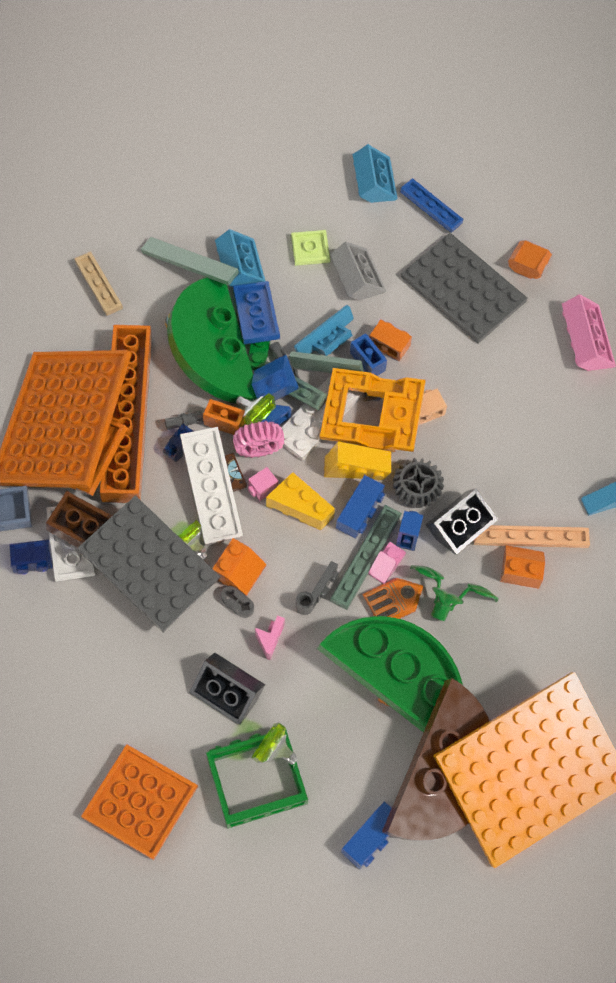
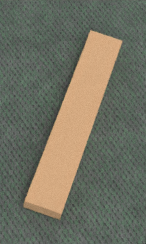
[473,525,590,548]

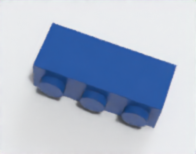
[336,475,386,539]
[341,801,392,870]

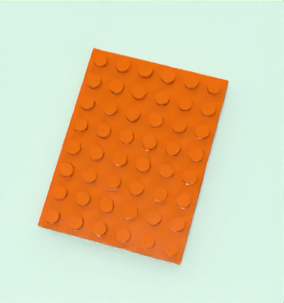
[0,350,132,488]

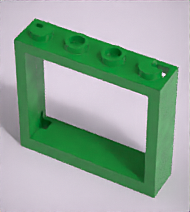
[206,728,308,829]

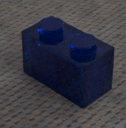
[9,539,53,574]

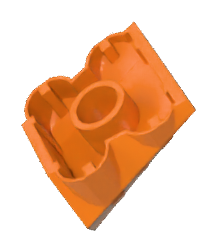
[508,240,552,279]

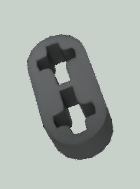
[221,586,254,618]

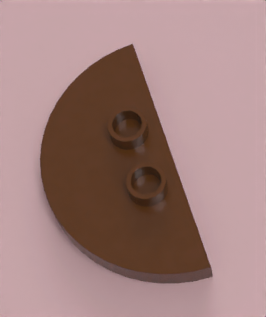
[382,678,490,841]

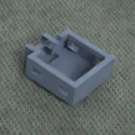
[0,486,32,532]

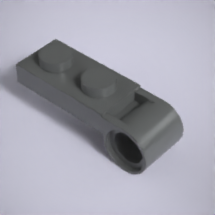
[296,561,339,615]

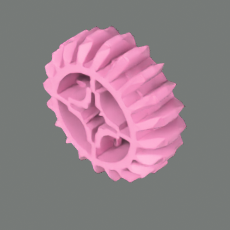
[233,421,285,458]

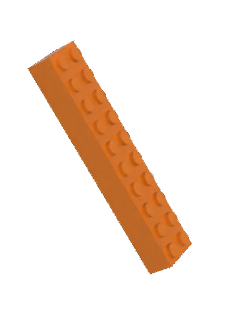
[100,325,152,503]

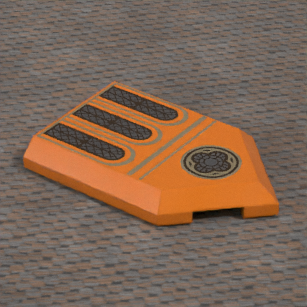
[362,578,423,619]

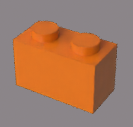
[369,320,412,361]
[203,399,246,435]

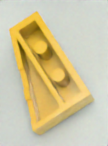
[324,442,391,480]
[266,472,335,530]

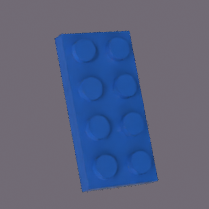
[233,281,280,344]

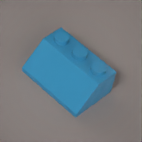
[353,144,398,203]
[215,229,265,287]

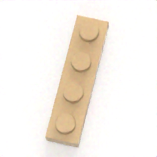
[74,251,123,316]

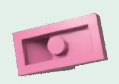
[368,542,406,584]
[255,615,285,660]

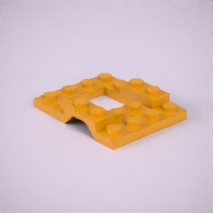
[320,368,426,452]

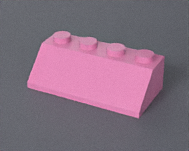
[562,294,616,371]

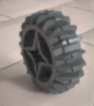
[393,458,444,508]

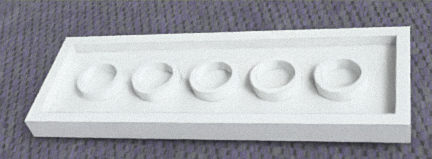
[282,374,365,461]
[180,427,243,546]

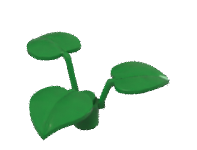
[410,565,499,621]

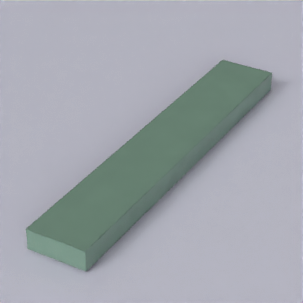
[141,237,239,285]
[330,505,402,610]

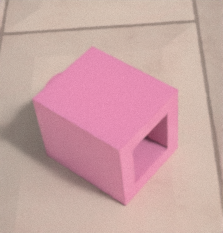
[248,467,278,501]

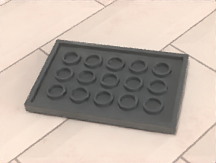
[401,233,528,344]
[78,495,220,633]

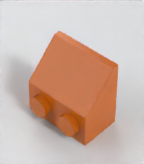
[212,538,266,596]
[500,545,545,589]

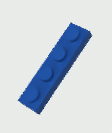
[400,178,464,233]

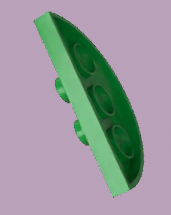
[167,277,257,404]
[317,616,463,732]

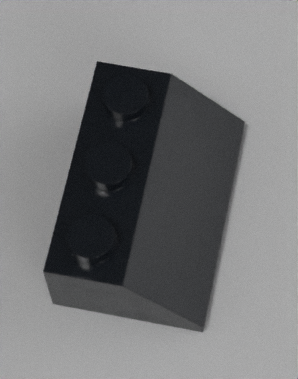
[425,489,498,554]
[189,653,266,725]

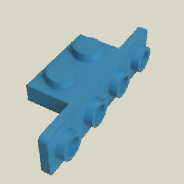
[294,305,354,356]

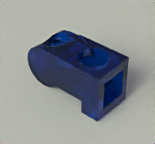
[163,424,194,462]

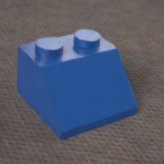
[252,355,299,404]

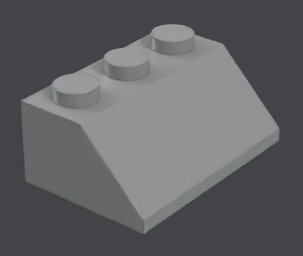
[331,241,386,300]

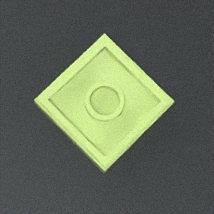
[291,230,330,266]

